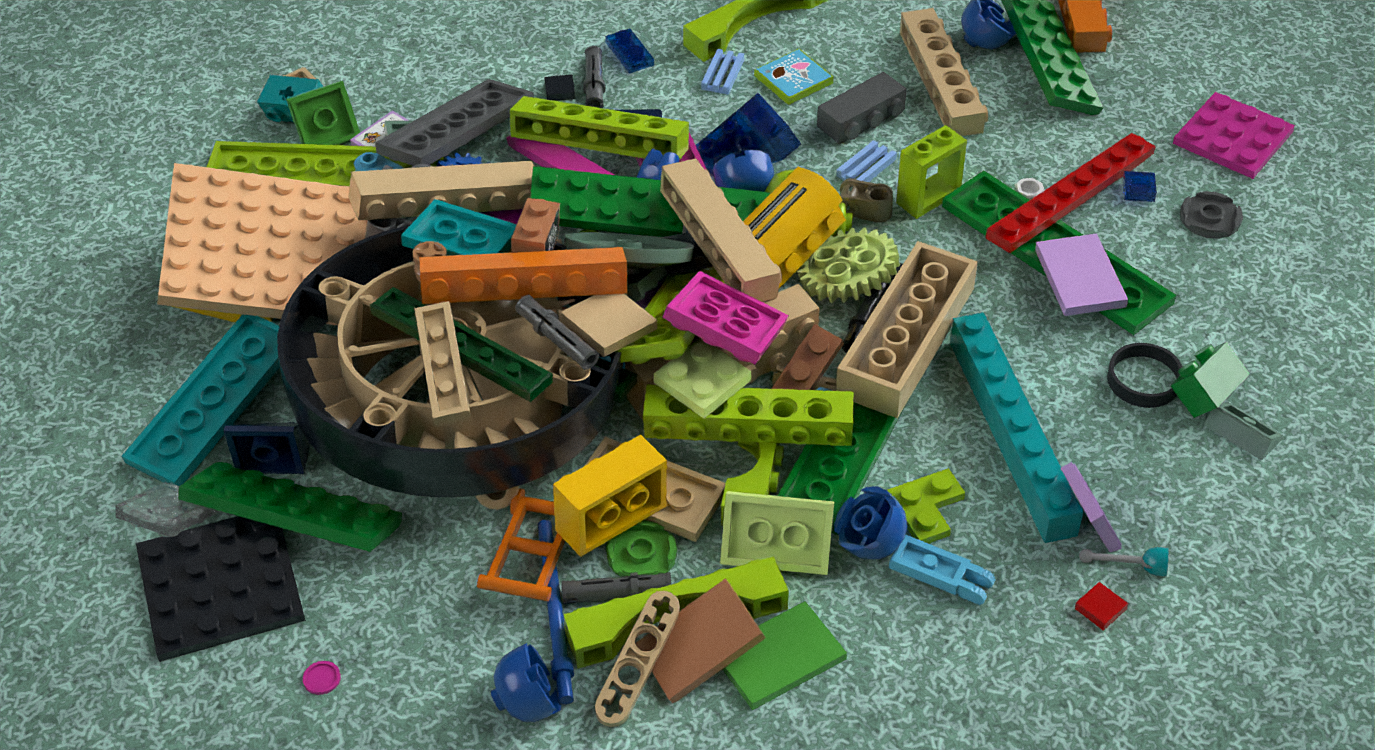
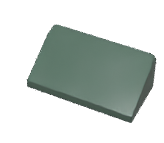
[1204,402,1284,460]

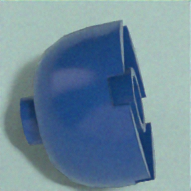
[961,0,1016,50]
[713,150,774,192]
[834,486,907,560]
[491,643,561,722]

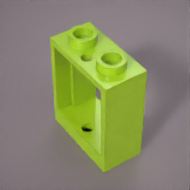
[896,125,967,219]

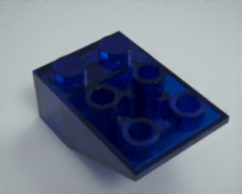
[696,93,801,176]

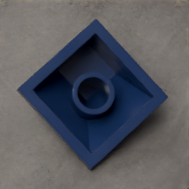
[224,422,310,474]

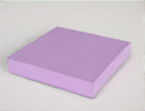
[1061,462,1122,552]

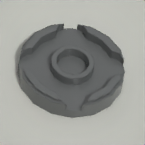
[1180,191,1243,239]

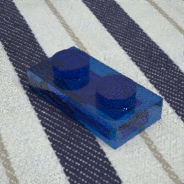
[605,28,654,74]

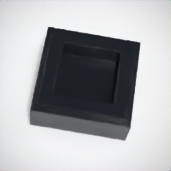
[544,74,575,101]

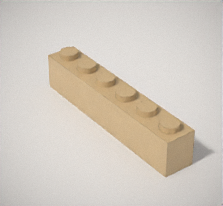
[660,158,782,302]
[348,161,534,221]

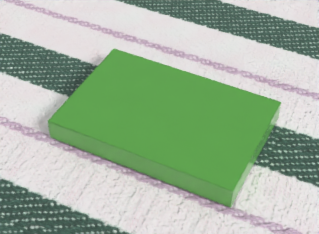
[722,601,847,710]

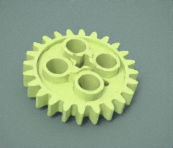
[797,228,900,303]

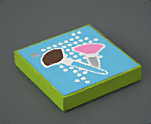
[754,49,834,105]

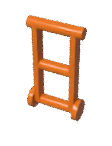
[477,488,565,601]

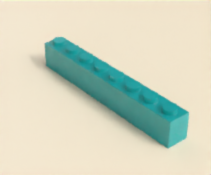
[950,312,1083,543]

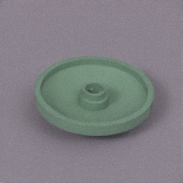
[564,232,694,274]

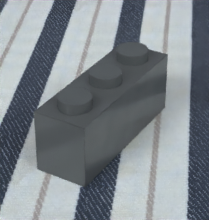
[817,72,907,144]

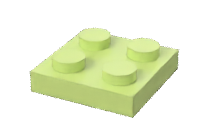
[654,337,751,418]

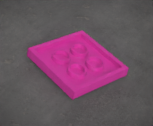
[1173,92,1295,179]
[662,271,789,365]

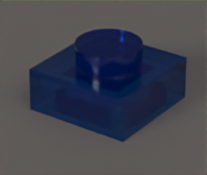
[1122,171,1157,202]

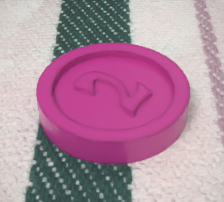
[303,661,341,695]

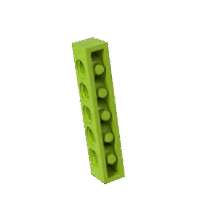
[510,96,689,160]
[643,384,854,446]

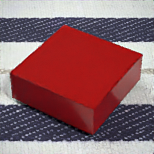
[1075,582,1128,631]

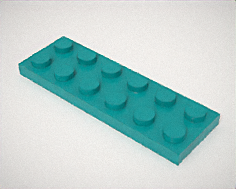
[121,314,280,490]

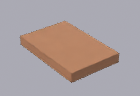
[635,578,766,703]

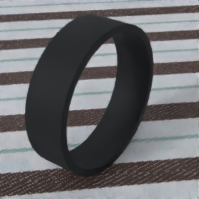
[1107,343,1183,408]

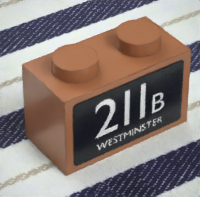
[511,198,560,253]

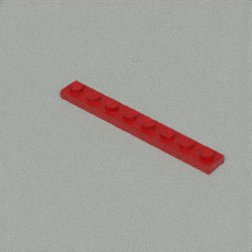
[985,133,1156,253]

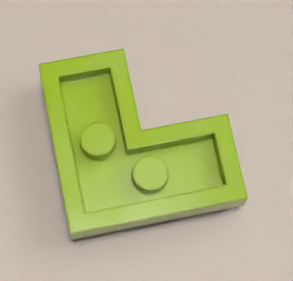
[887,468,965,544]

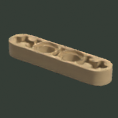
[595,591,680,727]

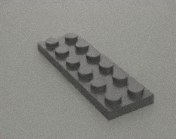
[375,79,534,166]

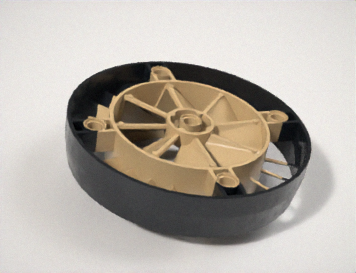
[277,225,623,497]

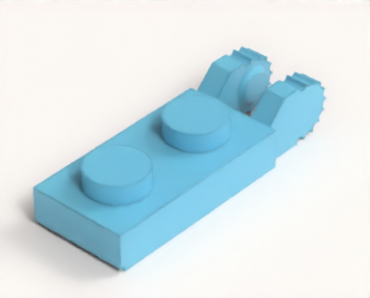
[889,535,996,605]

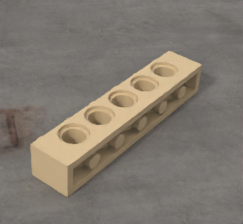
[900,8,988,136]

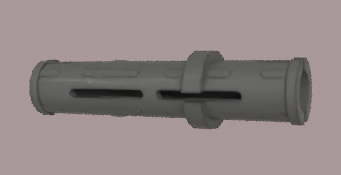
[583,46,606,108]
[515,295,599,370]
[561,572,671,604]

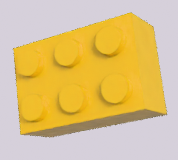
[553,435,667,557]

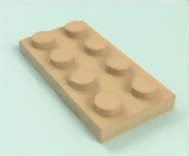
[585,437,726,542]

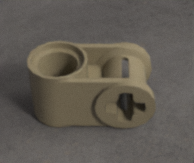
[840,178,893,223]

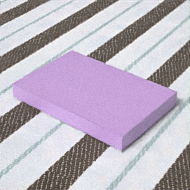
[1035,233,1128,316]

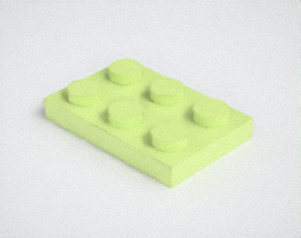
[720,491,834,575]

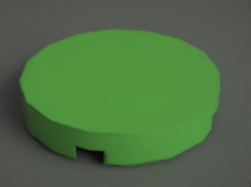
[606,520,677,577]

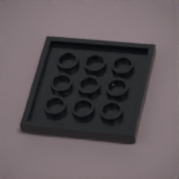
[136,516,306,662]

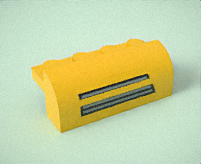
[743,167,846,288]

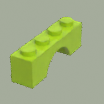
[721,442,784,526]

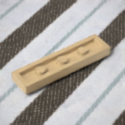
[414,301,471,427]

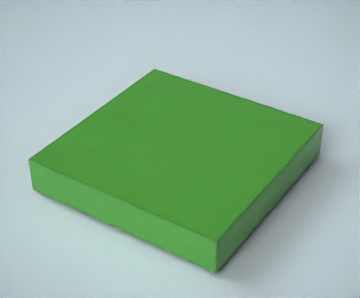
[286,80,360,145]

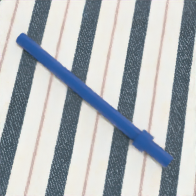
[538,520,574,705]

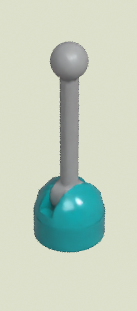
[1079,547,1169,577]

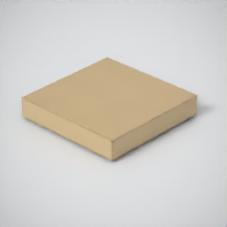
[561,294,658,357]

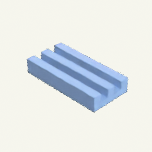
[701,49,744,95]
[836,140,897,182]

